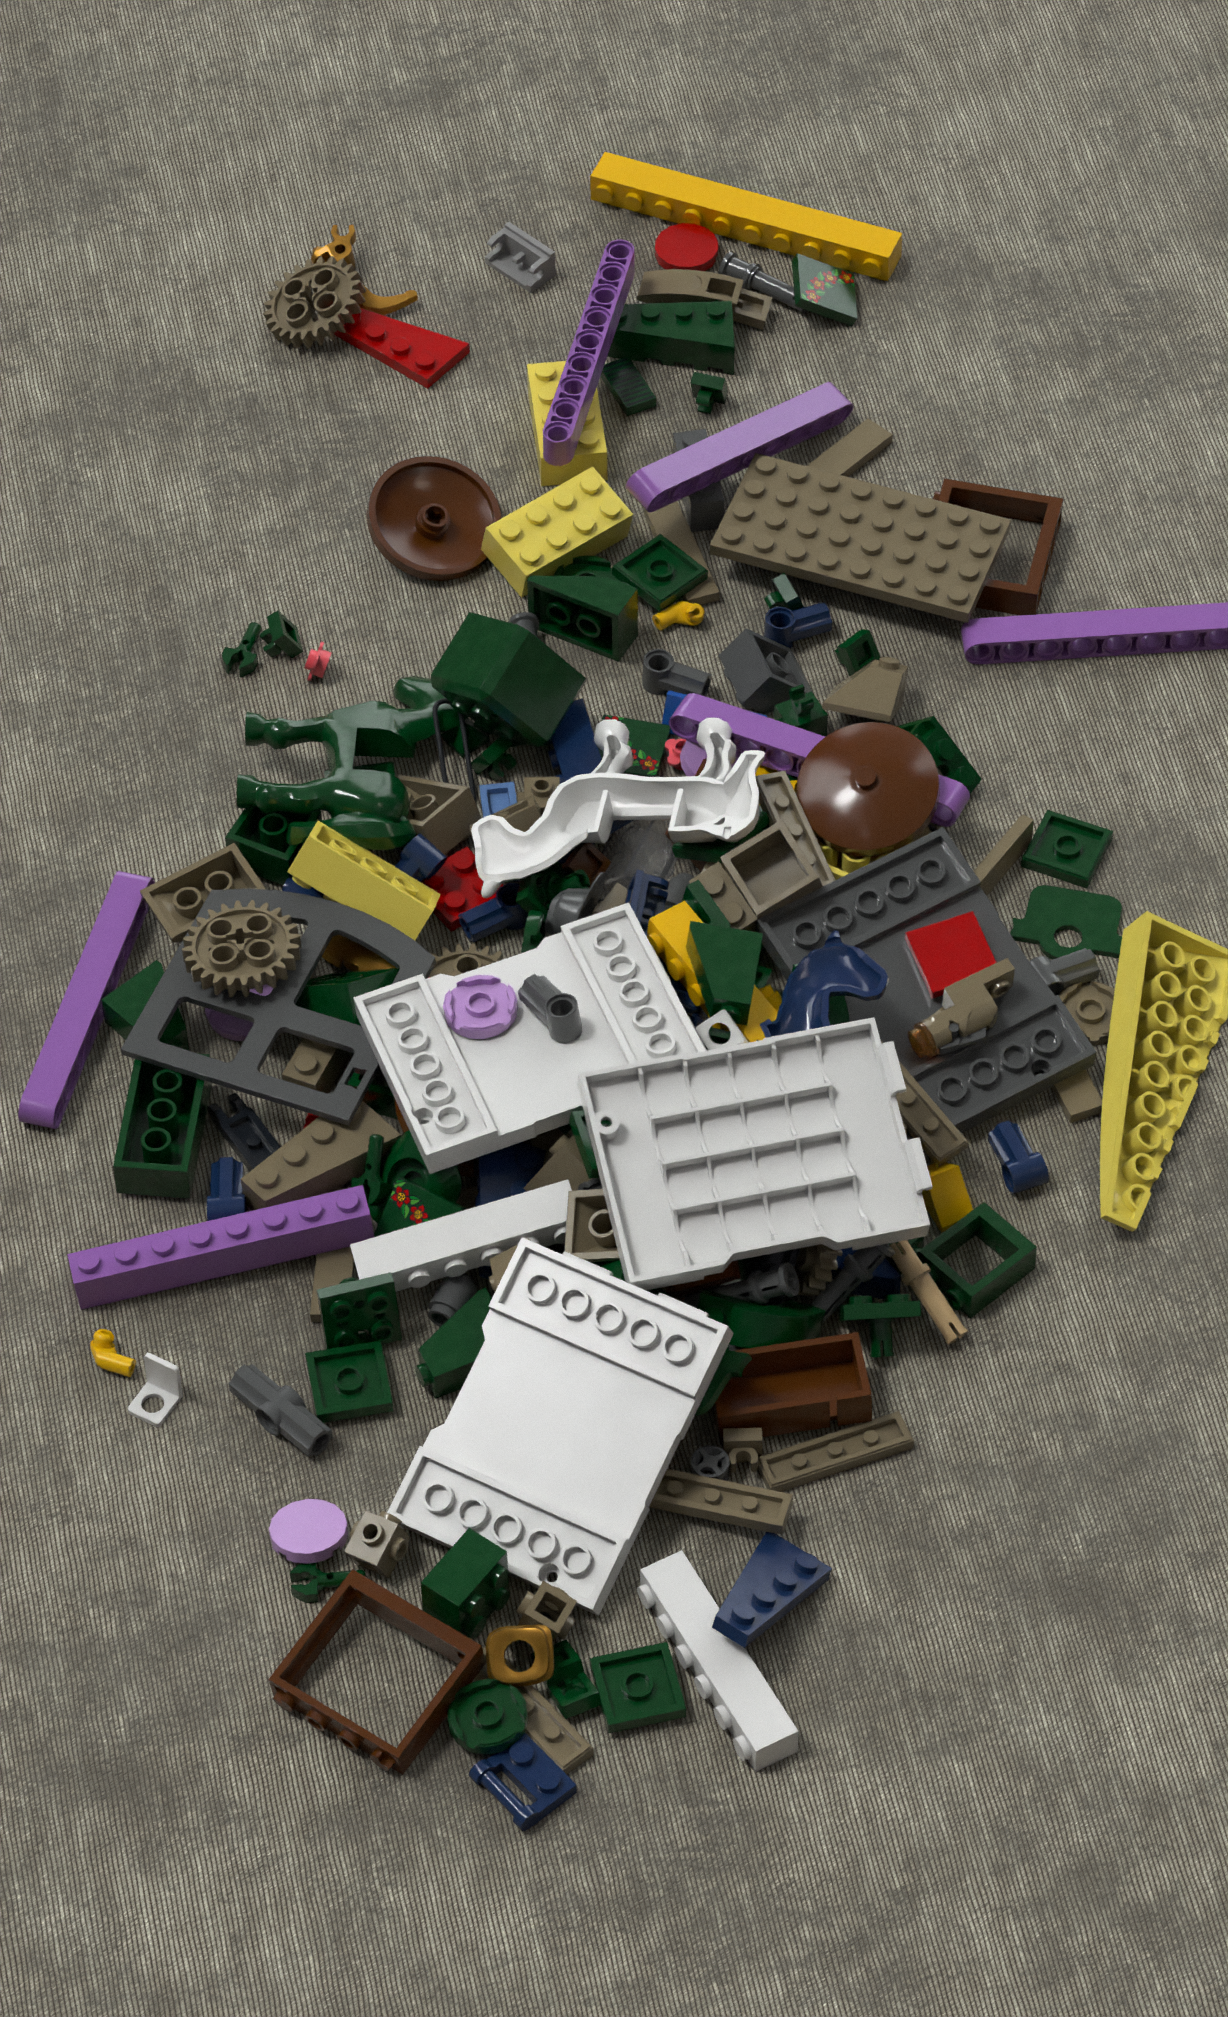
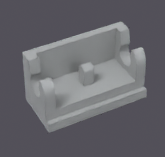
[485,222,556,293]

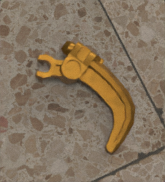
[311,225,418,315]

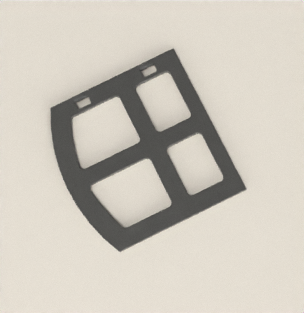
[121,889,436,1125]

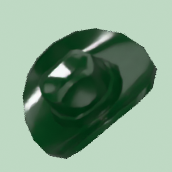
[368,1130,462,1223]

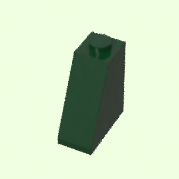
[686,921,763,1026]
[102,960,189,1051]
[415,1288,492,1399]

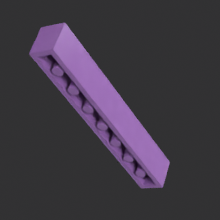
[67,1185,374,1310]

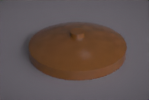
[367,456,501,581]
[797,722,940,856]

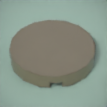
[1059,982,1115,1046]

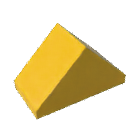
[922,1163,973,1233]

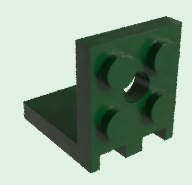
[897,716,982,826]

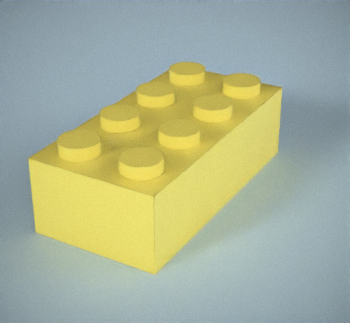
[527,361,608,486]
[481,466,633,598]
[287,821,441,940]

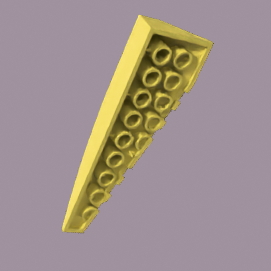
[1100,911,1228,1232]

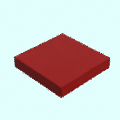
[905,911,997,999]

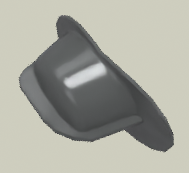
[544,872,606,935]

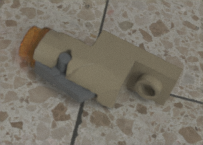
[908,958,1015,1058]

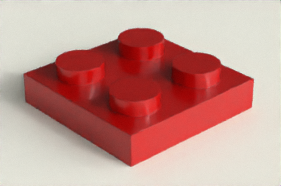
[423,847,504,932]

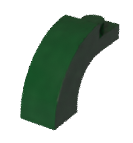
[697,1290,825,1348]

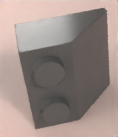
[718,628,815,714]

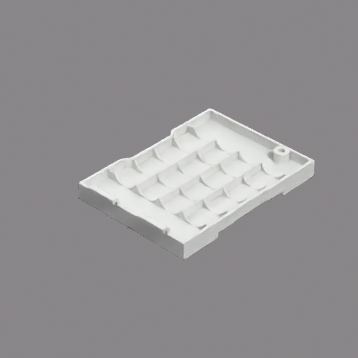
[353,903,707,1174]
[577,1017,933,1290]
[387,1237,734,1616]

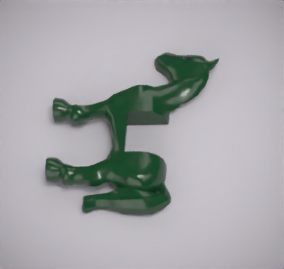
[236,676,469,850]

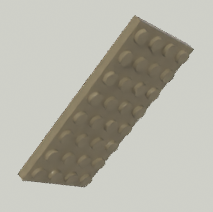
[710,453,1011,623]

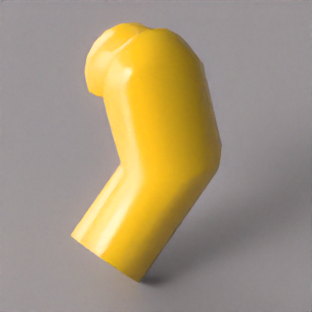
[652,601,705,630]
[90,1329,136,1377]

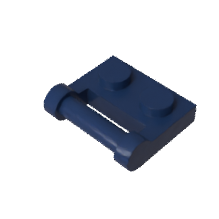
[469,1733,577,1831]

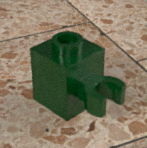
[774,684,828,737]

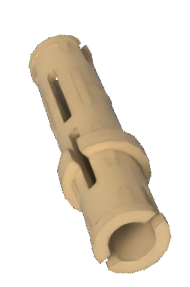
[890,1240,969,1345]

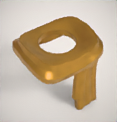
[486,1624,554,1687]

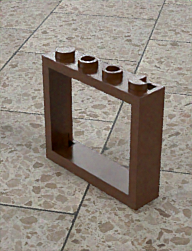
[933,478,1063,615]
[268,1569,486,1775]

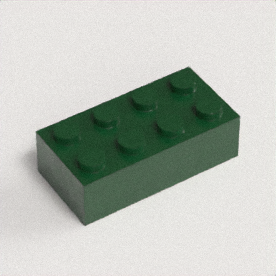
[113,1053,212,1199]

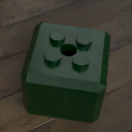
[431,612,586,747]

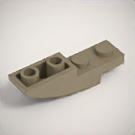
[636,269,772,330]

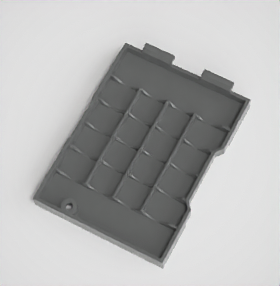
[756,827,1097,1153]

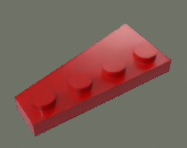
[334,308,470,389]

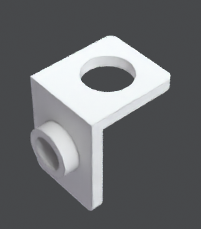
[695,1009,749,1050]
[128,1352,183,1427]

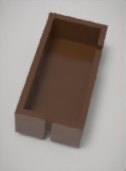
[713,1332,872,1444]

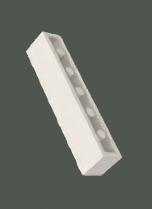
[350,1179,572,1292]
[637,1550,798,1772]

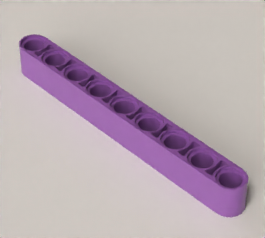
[543,239,635,466]
[626,382,854,513]
[961,602,1228,664]
[669,693,970,827]
[18,871,155,1129]

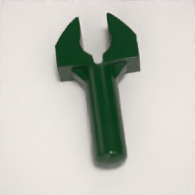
[222,622,262,677]
[351,1134,390,1206]
[290,1563,366,1603]

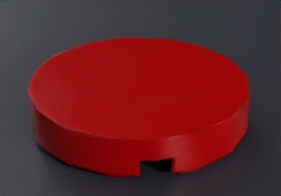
[655,223,718,271]

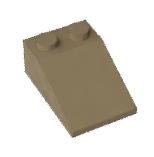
[396,774,482,856]
[140,843,266,943]

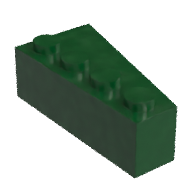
[607,301,735,375]

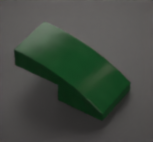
[530,1640,601,1719]

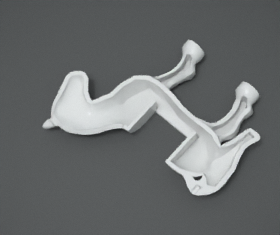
[471,718,765,898]

